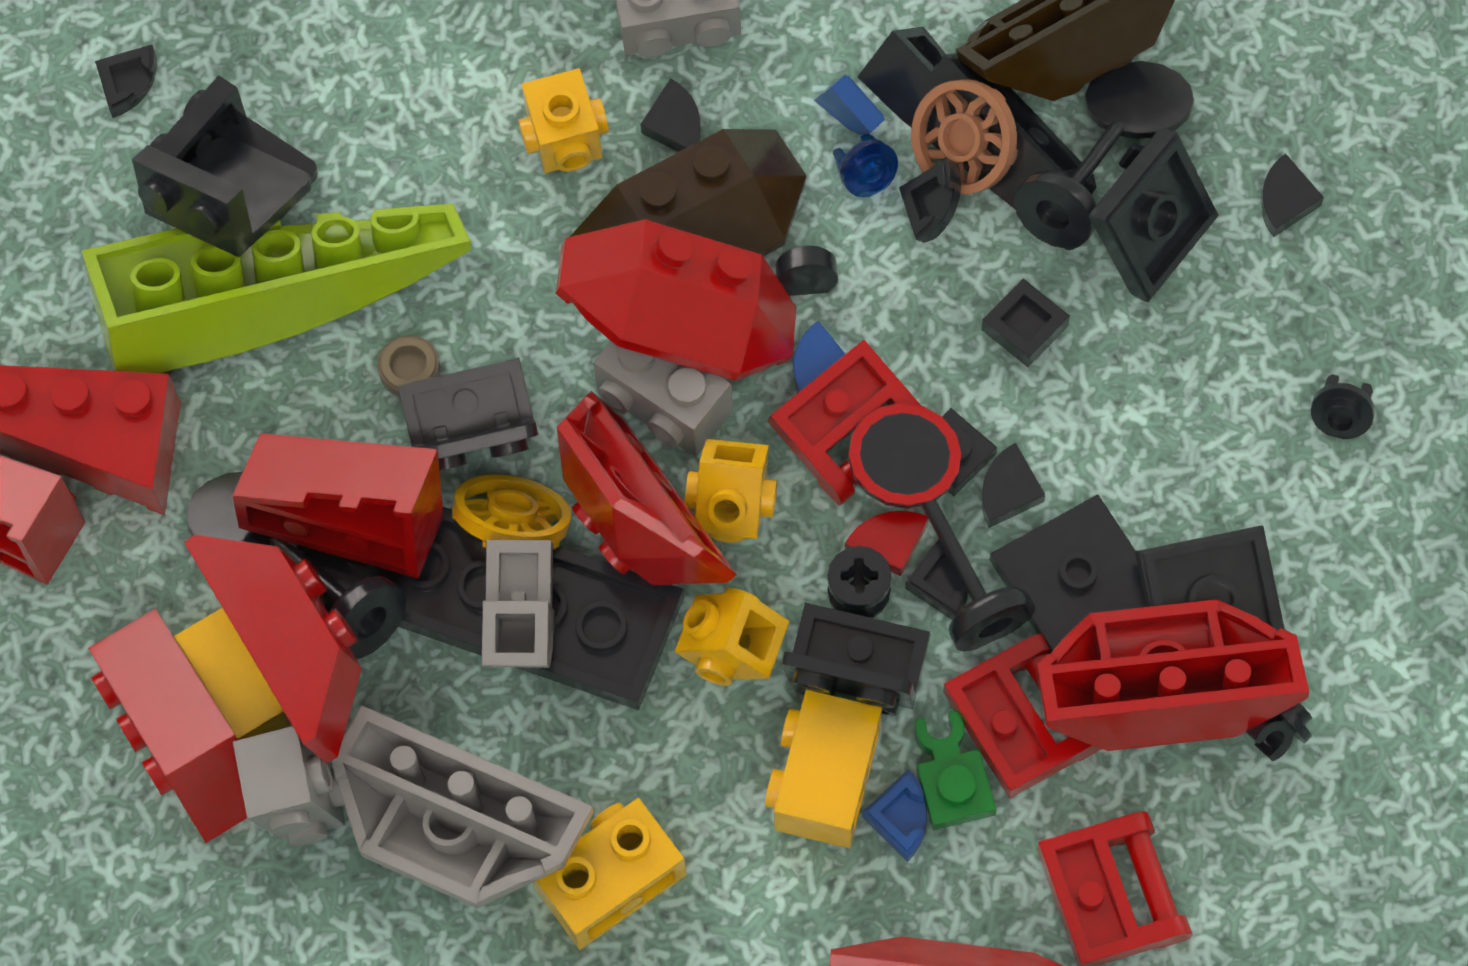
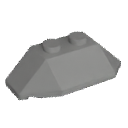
[331,706,594,908]

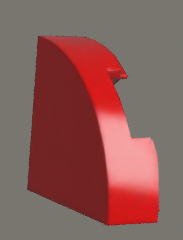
[845,511,929,576]

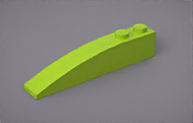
[81,204,471,373]

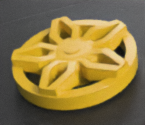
[452,474,572,550]

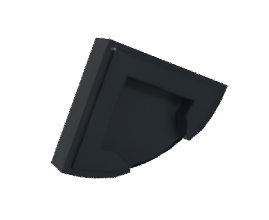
[95,44,157,118]
[640,78,701,152]
[1261,153,1324,237]
[899,159,961,243]
[982,443,1045,528]
[905,539,968,620]

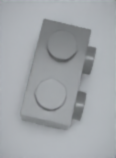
[614,0,741,57]
[593,341,733,457]
[233,726,345,846]

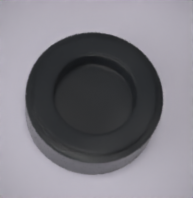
[775,246,838,296]

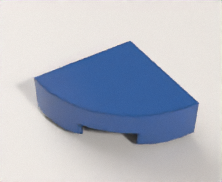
[814,75,885,135]
[793,321,845,393]
[862,769,927,862]

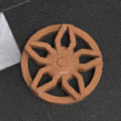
[911,79,1018,194]

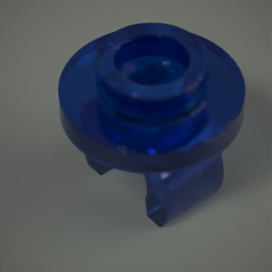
[833,134,898,197]

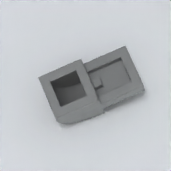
[482,540,554,668]

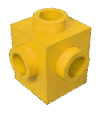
[518,68,609,173]
[685,438,777,543]
[674,588,790,686]

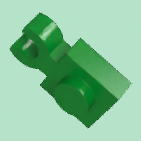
[915,710,997,831]

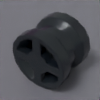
[827,546,891,618]

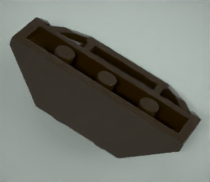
[955,0,1175,101]
[570,129,807,256]

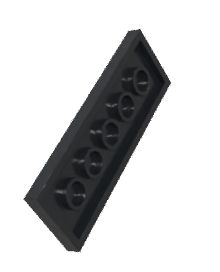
[297,507,684,710]

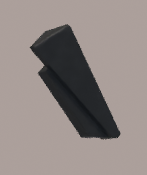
[857,27,1097,251]

